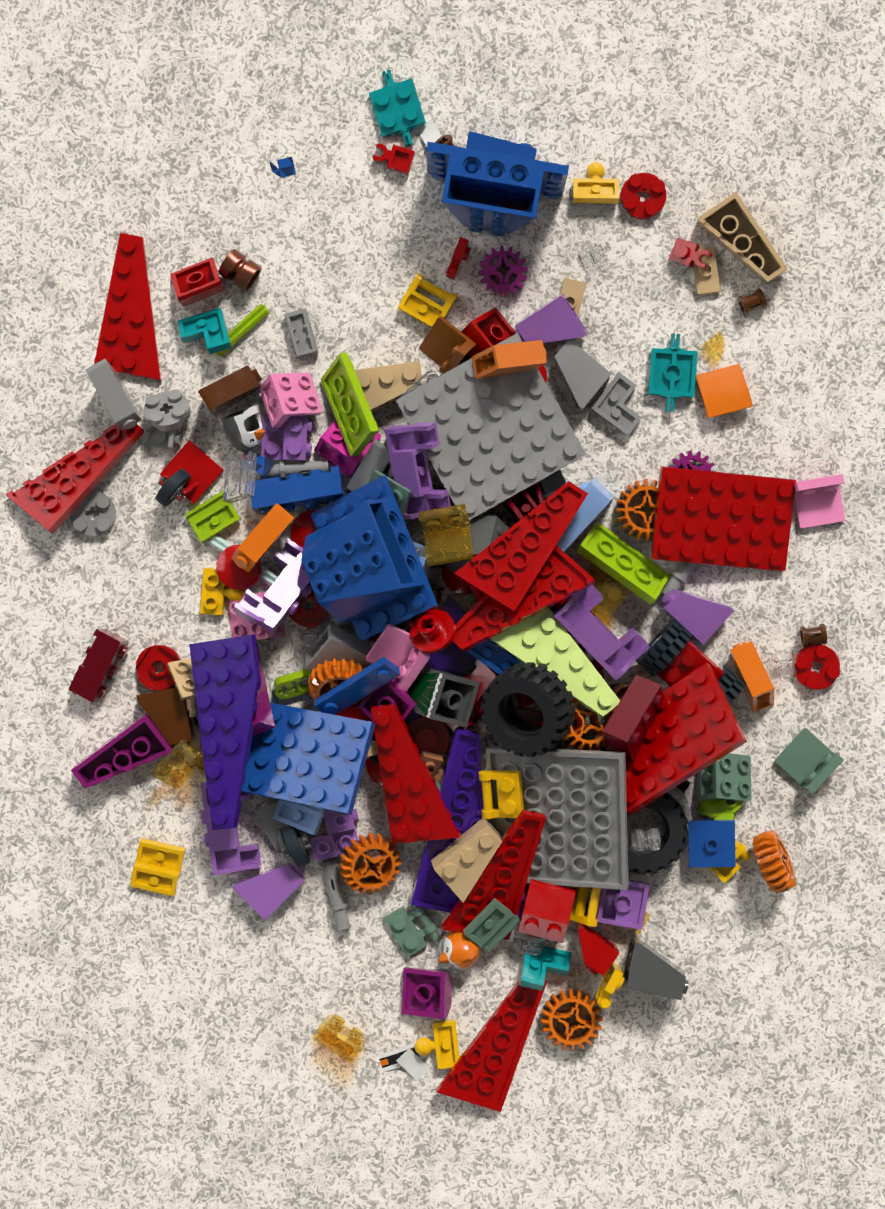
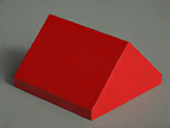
[170,257,225,307]

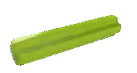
[216,304,269,356]

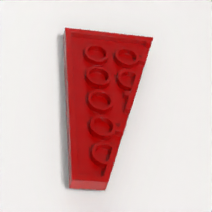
[94,233,162,381]
[5,424,145,534]
[453,481,588,613]
[452,545,596,652]
[371,704,461,844]
[442,810,546,940]
[435,977,547,1112]

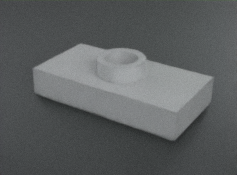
[284,308,319,359]

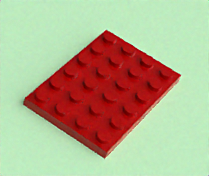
[650,466,796,571]
[595,663,747,815]

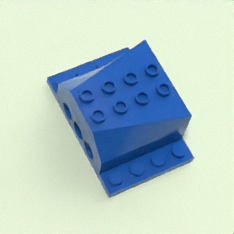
[426,142,569,236]
[301,476,438,641]

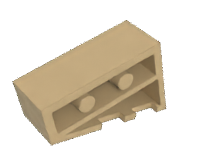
[355,361,423,412]
[431,818,502,903]

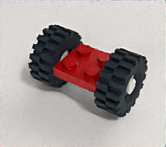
[636,619,745,705]

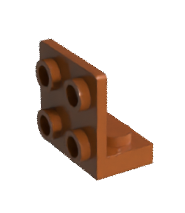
[419,316,476,376]

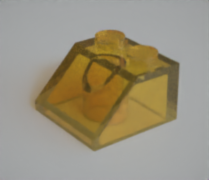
[587,565,630,625]

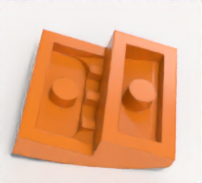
[696,364,753,419]

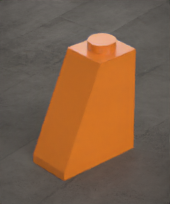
[471,340,547,380]
[231,503,294,573]
[730,641,775,713]

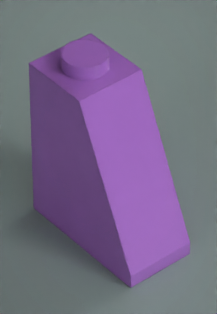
[515,293,588,343]
[658,588,734,645]
[233,862,306,920]

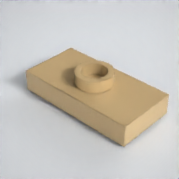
[693,246,720,296]
[560,278,587,316]

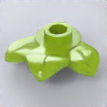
[697,799,742,820]

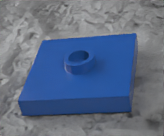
[688,820,736,867]

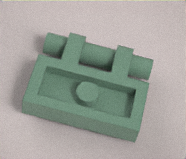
[384,902,441,958]

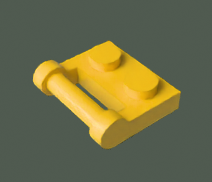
[398,273,458,328]
[478,770,524,819]
[566,886,601,927]

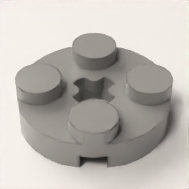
[143,389,191,432]
[70,490,116,536]

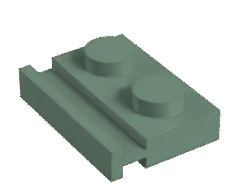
[463,898,520,953]

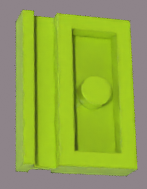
[184,491,242,543]

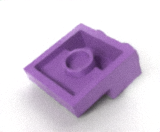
[261,413,313,462]
[596,880,650,930]

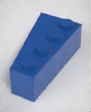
[249,466,345,515]

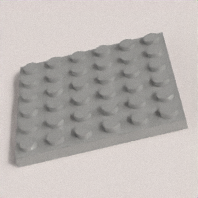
[395,333,586,523]
[486,746,629,890]

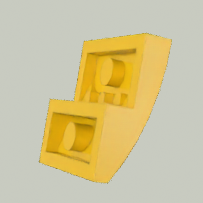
[130,838,186,897]

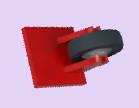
[155,440,224,507]

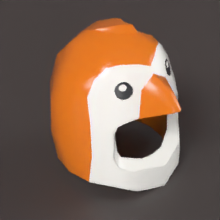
[438,931,480,970]

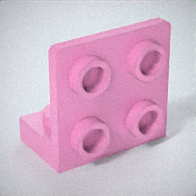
[259,372,323,428]
[794,474,845,529]
[227,592,285,640]
[366,624,430,692]

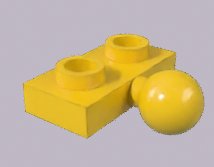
[573,162,619,204]
[200,568,245,615]
[415,1019,460,1069]

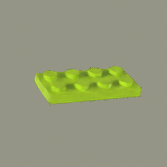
[320,353,379,457]
[576,521,671,605]

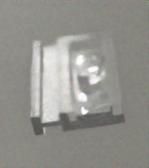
[223,451,257,503]

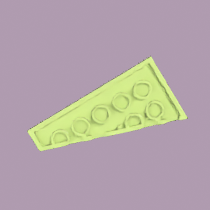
[490,608,620,717]

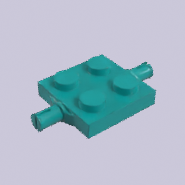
[369,70,426,147]
[648,333,698,412]

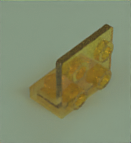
[419,504,474,566]
[151,740,205,789]
[312,1013,366,1063]

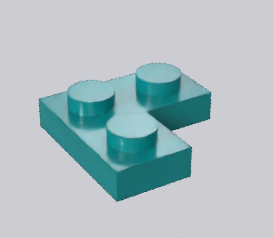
[177,307,232,354]
[520,943,572,991]

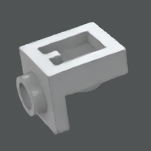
[147,425,181,451]

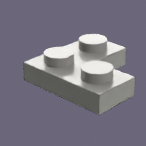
[591,372,642,437]

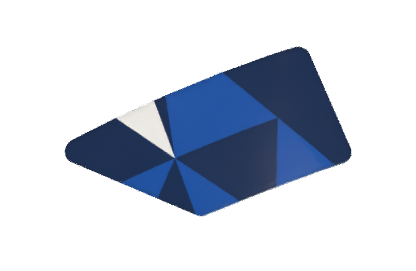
[269,157,296,178]
[244,452,275,476]

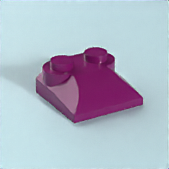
[358,678,416,721]
[402,967,452,1019]

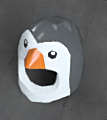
[222,405,265,453]

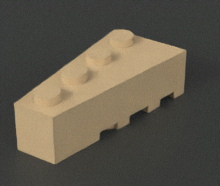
[697,192,788,285]

